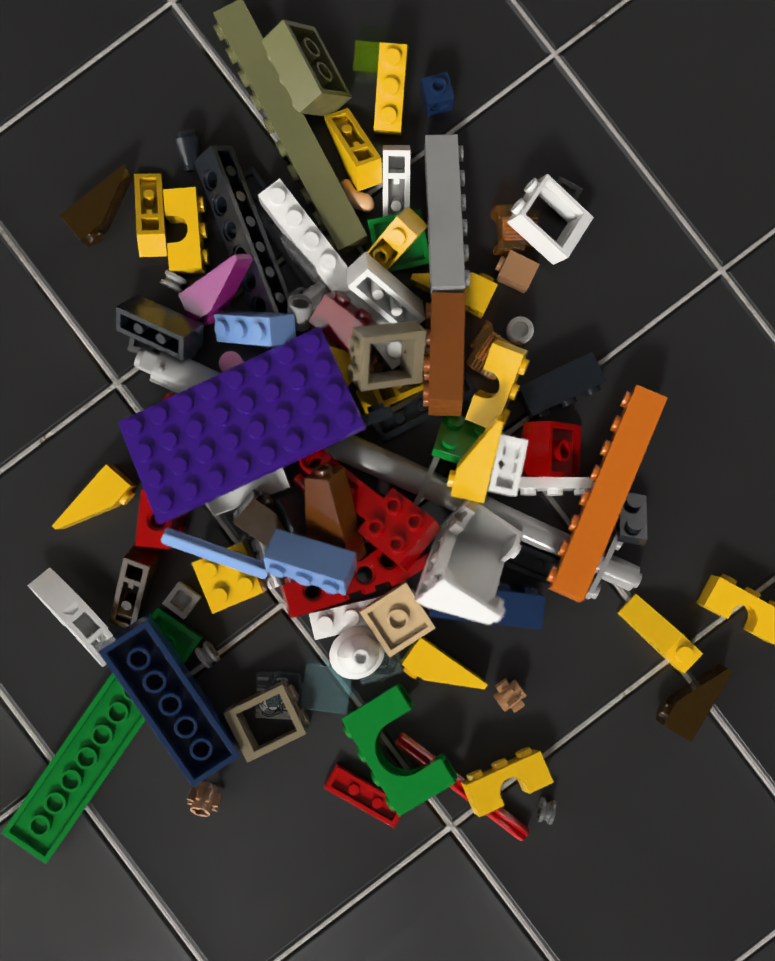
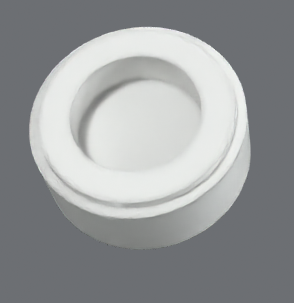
[506,316,534,345]

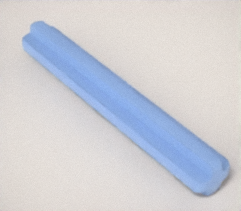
[161,528,269,579]

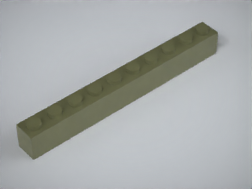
[213,0,368,257]

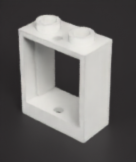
[507,174,594,265]
[487,435,529,497]

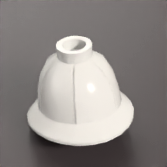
[329,627,385,679]

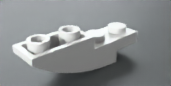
[27,567,113,667]

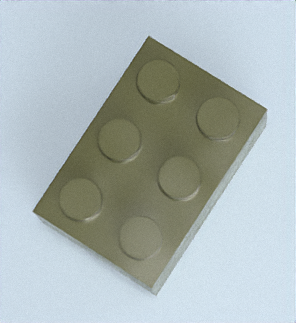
[261,19,352,116]

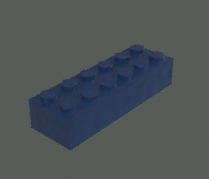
[98,613,240,787]

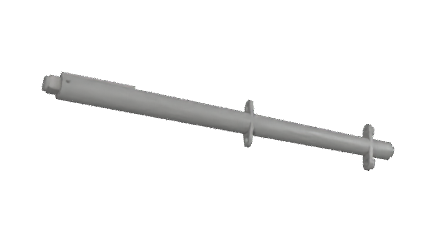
[134,347,642,600]

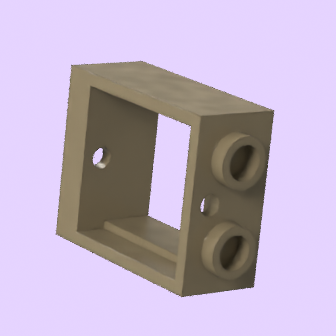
[347,321,426,391]
[223,679,310,763]

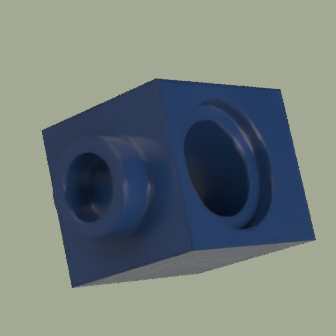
[420,72,455,117]

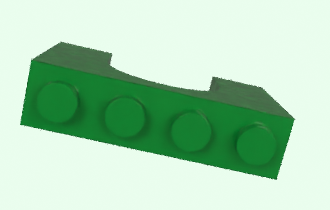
[341,682,458,816]

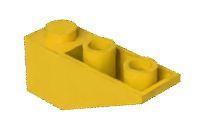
[367,206,428,270]

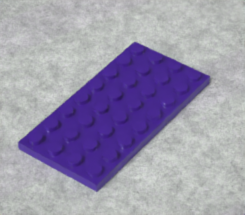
[118,326,366,524]

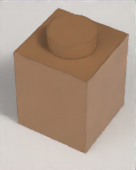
[495,250,540,294]

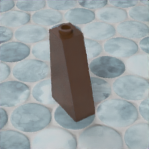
[305,463,367,563]

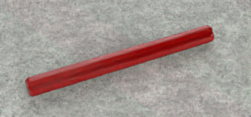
[395,733,529,841]

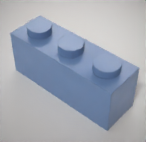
[214,311,296,347]
[263,529,357,595]

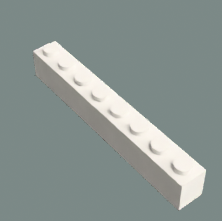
[258,178,402,371]

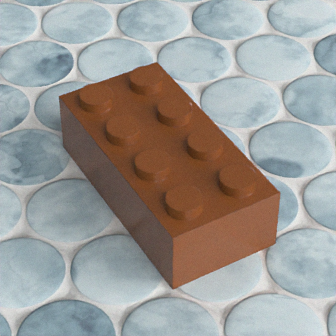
[423,292,465,416]

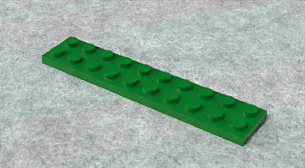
[2,607,203,864]

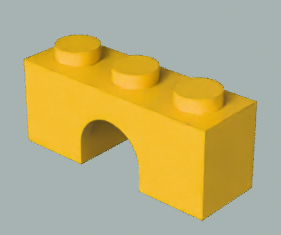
[374,42,407,136]
[163,187,210,276]
[465,339,530,428]
[696,574,775,645]
[461,747,554,817]

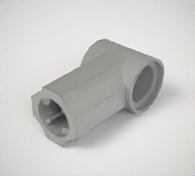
[287,282,330,332]

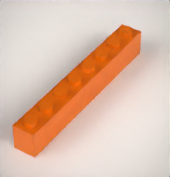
[547,385,668,602]

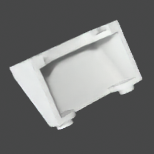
[414,500,523,624]

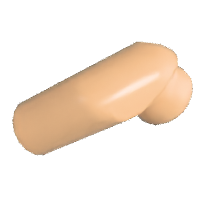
[340,179,374,213]

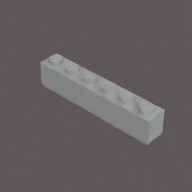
[424,134,470,298]

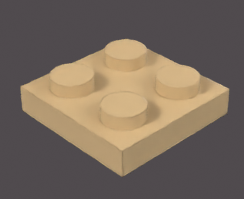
[360,581,436,658]

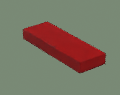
[324,762,401,828]

